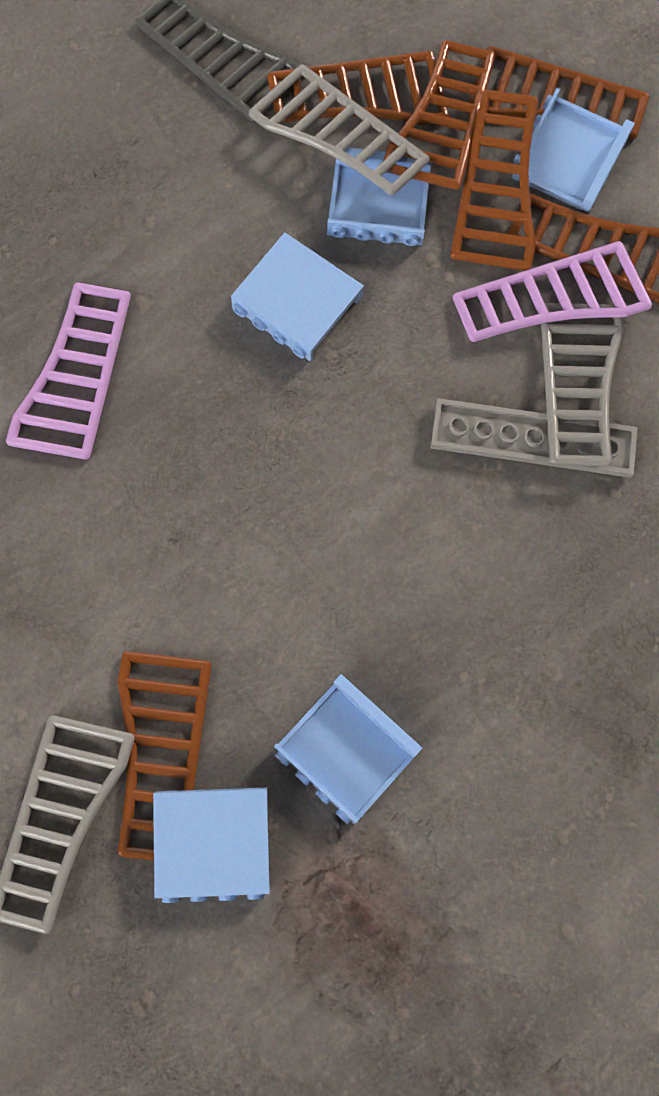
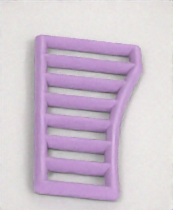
[453,241,652,342]
[6,283,131,460]

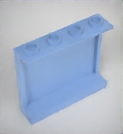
[512,88,635,214]
[327,148,431,246]
[231,233,364,361]
[274,674,422,824]
[153,787,270,903]

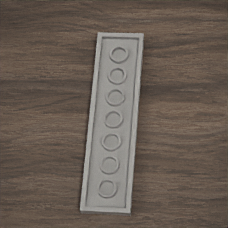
[430,398,638,478]

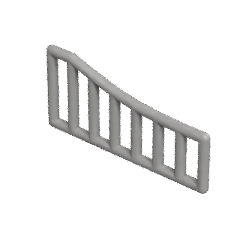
[248,64,430,195]
[541,303,625,466]
[0,715,134,934]

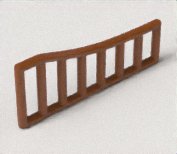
[383,40,495,190]
[468,46,649,140]
[267,51,449,125]
[450,90,538,271]
[507,193,659,303]
[117,651,212,861]

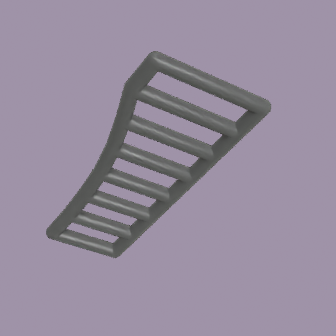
[135,0,305,123]

